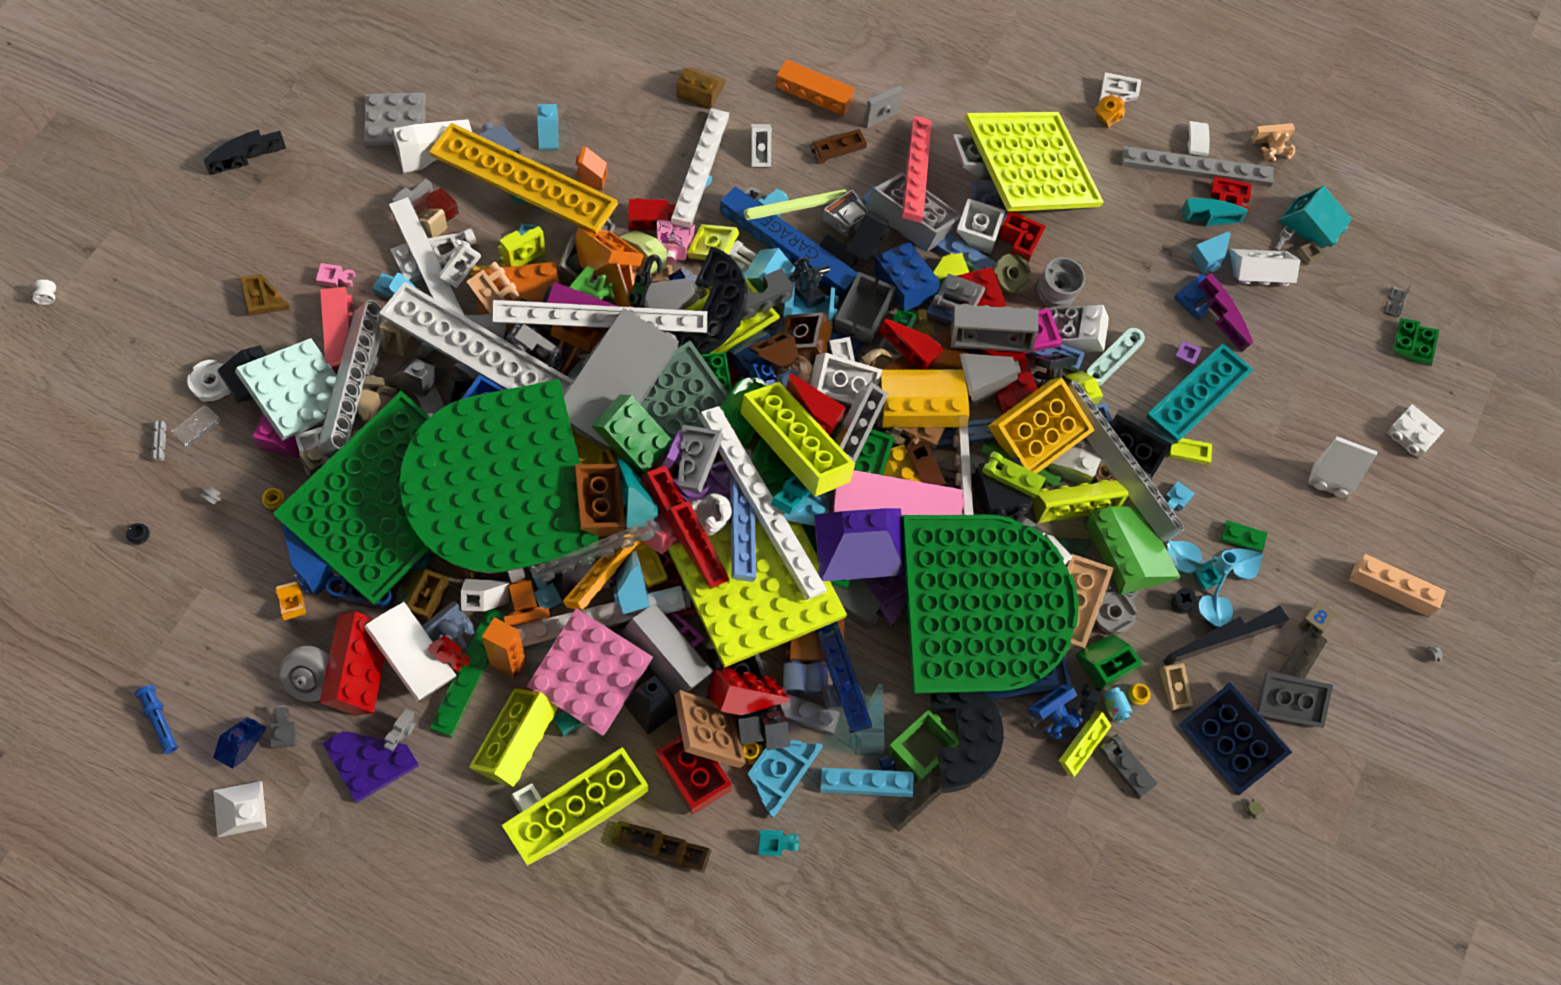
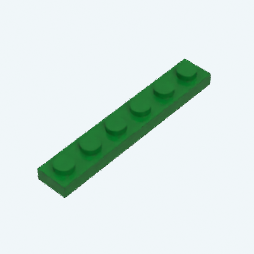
[430,609,509,738]

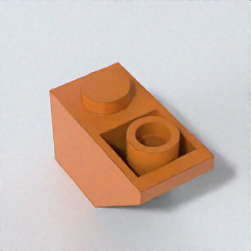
[576,146,607,190]

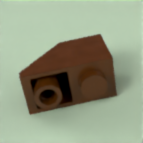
[906,440,946,486]

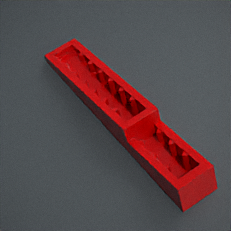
[641,465,730,590]

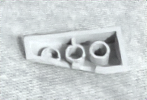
[392,120,472,174]
[1045,443,1101,484]

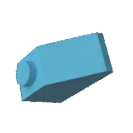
[537,104,559,151]
[1190,231,1231,273]

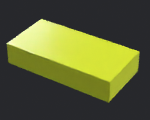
[1168,438,1212,465]

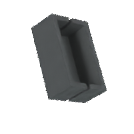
[833,272,896,346]

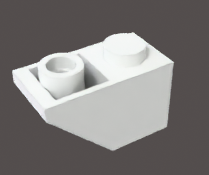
[461,579,510,612]

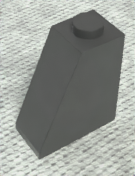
[833,578,881,630]

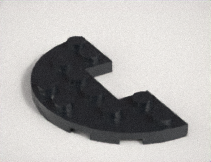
[672,246,748,355]
[930,692,1004,793]

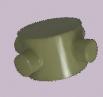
[1244,799,1265,819]

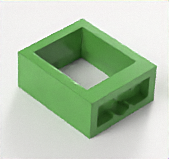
[887,710,959,784]

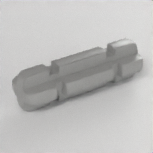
[151,421,167,462]

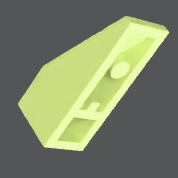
[620,230,667,275]

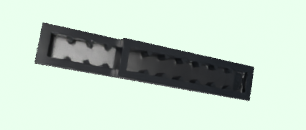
[1163,605,1290,665]

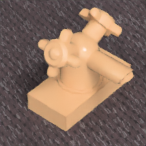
[1251,123,1295,161]

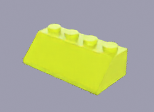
[1032,480,1129,524]
[469,688,558,787]

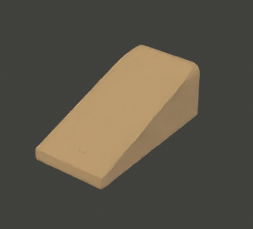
[1159,663,1193,710]

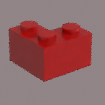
[998,211,1046,264]

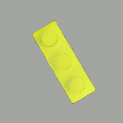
[1058,710,1111,777]

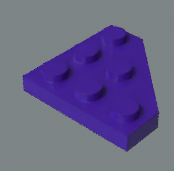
[322,731,419,803]

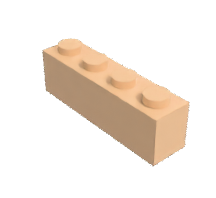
[1349,554,1446,617]

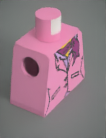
[656,220,695,265]

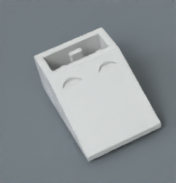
[1045,305,1109,353]

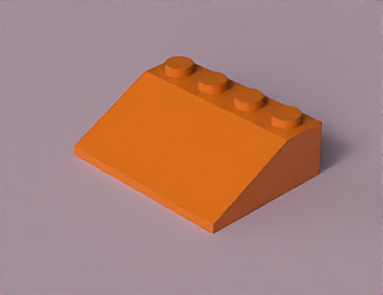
[474,262,558,333]

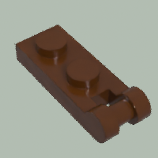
[810,129,867,164]

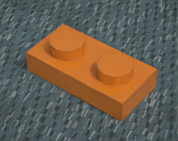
[504,607,550,627]

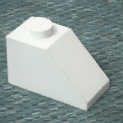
[751,124,772,167]

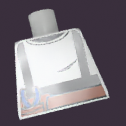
[823,190,868,237]

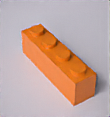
[776,59,855,116]
[482,617,527,678]

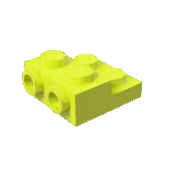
[497,226,546,267]

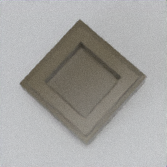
[1296,240,1325,265]

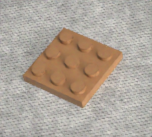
[674,690,746,768]

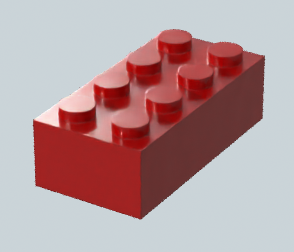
[319,611,385,716]

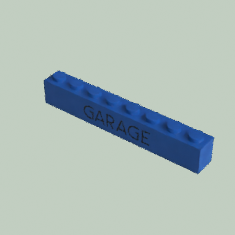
[720,186,858,300]

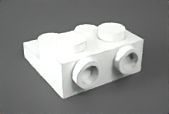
[1386,404,1445,459]

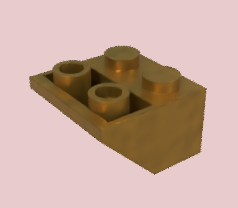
[389,569,450,623]

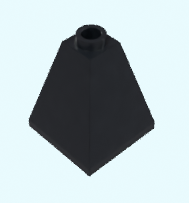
[624,674,678,735]

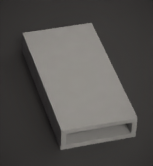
[564,308,679,452]

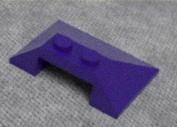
[814,508,905,582]

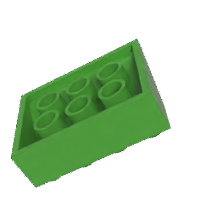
[1086,506,1181,595]

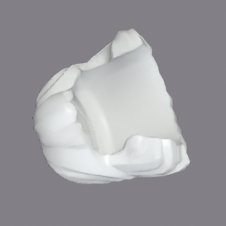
[690,493,732,536]

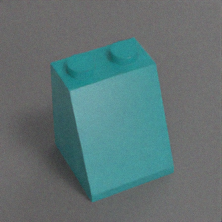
[1278,185,1352,248]

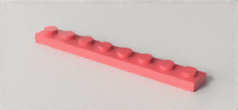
[902,116,932,223]

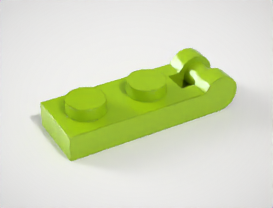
[982,451,1046,499]

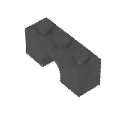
[742,268,794,320]

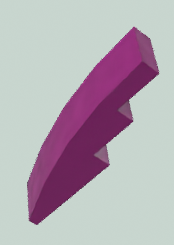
[1198,273,1253,352]

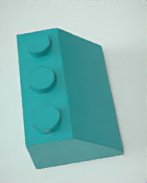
[617,458,658,528]

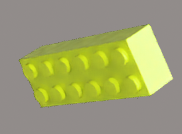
[741,382,855,497]

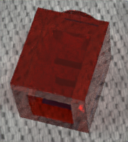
[426,187,459,222]

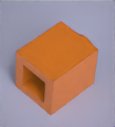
[509,580,537,613]

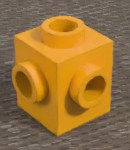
[1094,93,1125,128]

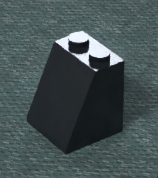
[971,458,1032,517]

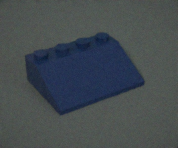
[1179,682,1293,795]

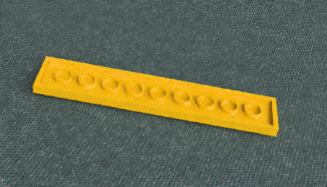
[429,123,618,235]

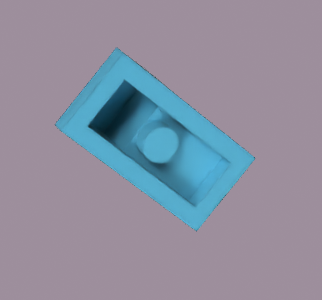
[372,272,419,299]

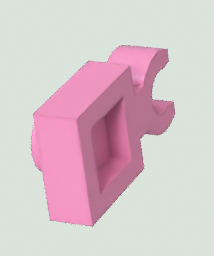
[316,263,356,288]

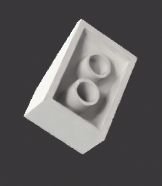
[810,353,882,406]
[1308,437,1377,499]

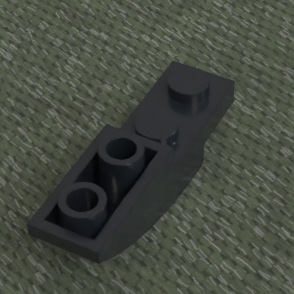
[204,129,286,175]

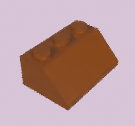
[574,464,626,536]

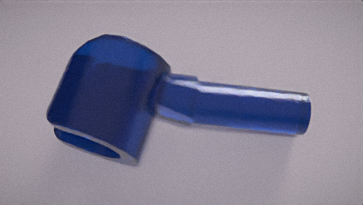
[879,756,897,771]

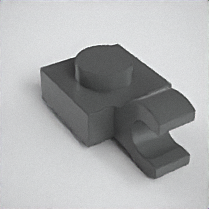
[270,705,297,749]

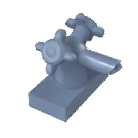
[422,600,474,653]

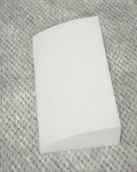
[364,602,456,701]

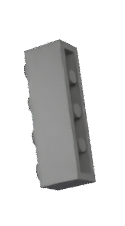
[834,382,888,463]

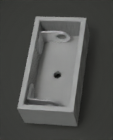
[950,304,1038,353]

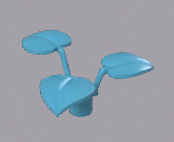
[1167,540,1264,628]

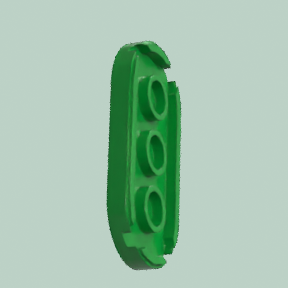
[720,377,767,449]

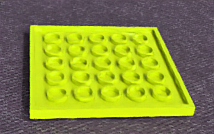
[964,112,1104,211]
[668,510,847,668]

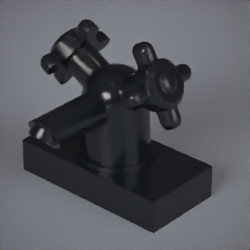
[789,257,830,307]
[1033,353,1077,388]

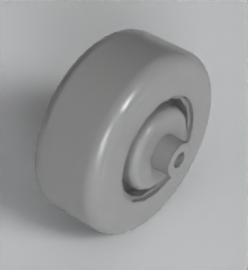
[278,646,329,702]

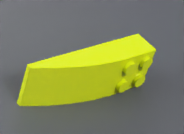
[502,747,648,866]

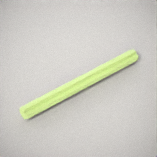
[744,189,848,220]

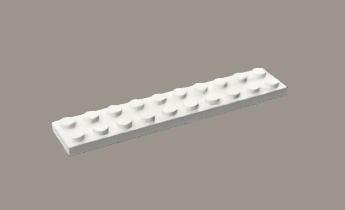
[379,282,574,396]

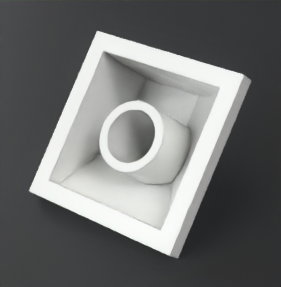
[213,781,267,837]

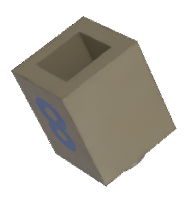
[1298,600,1337,639]

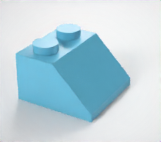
[613,550,650,614]

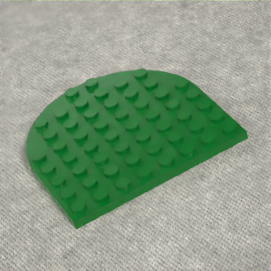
[400,379,601,573]
[902,515,1078,694]

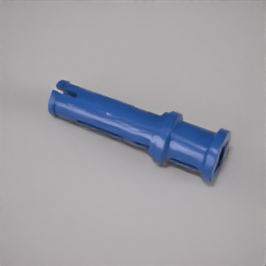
[134,685,178,754]

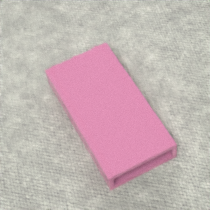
[829,470,965,516]

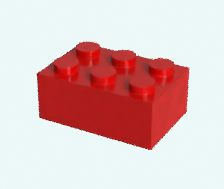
[656,735,732,815]

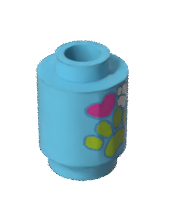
[1103,687,1133,722]

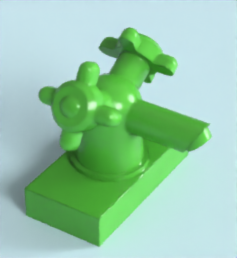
[569,266,615,300]

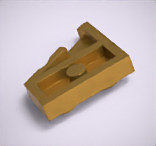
[240,274,290,315]

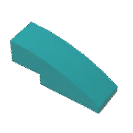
[1181,198,1248,227]

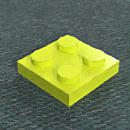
[687,224,739,260]

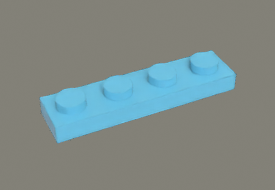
[821,768,914,797]

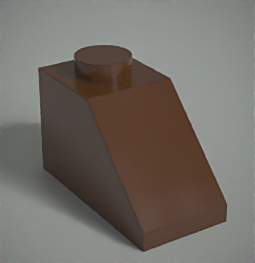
[748,332,799,367]

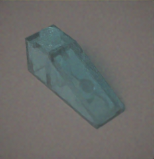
[851,684,885,756]

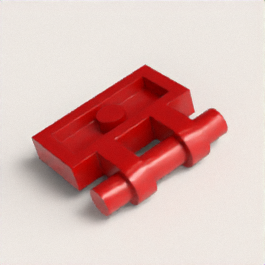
[1210,176,1252,214]

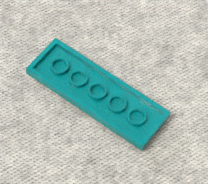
[1146,344,1254,444]

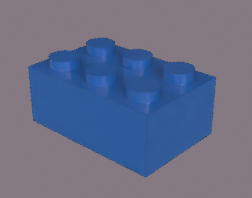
[874,242,940,311]

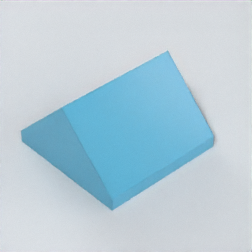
[744,248,795,293]

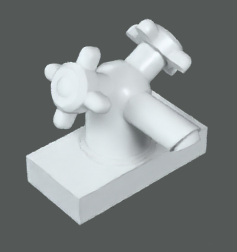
[439,240,481,288]

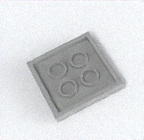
[364,93,426,146]

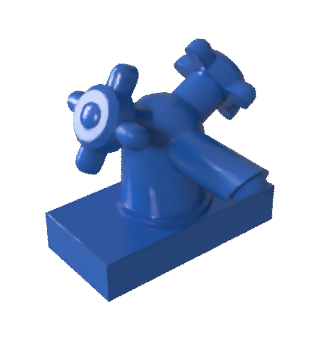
[1028,685,1082,740]

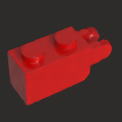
[628,198,676,231]

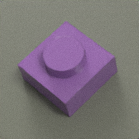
[1174,340,1201,368]

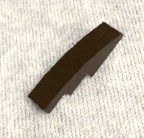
[611,821,711,873]

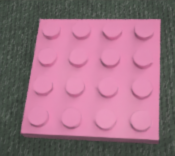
[527,609,653,735]

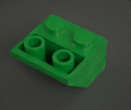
[1076,634,1143,691]

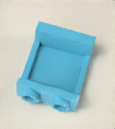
[783,282,838,325]

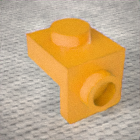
[275,581,306,620]

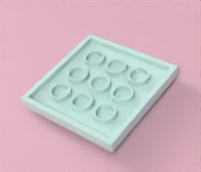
[235,338,337,440]

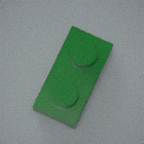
[1220,520,1267,553]

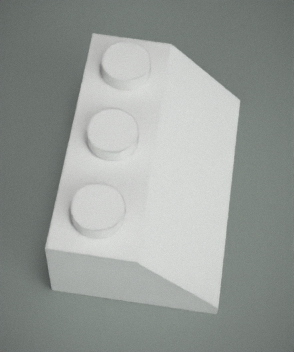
[1230,249,1300,286]

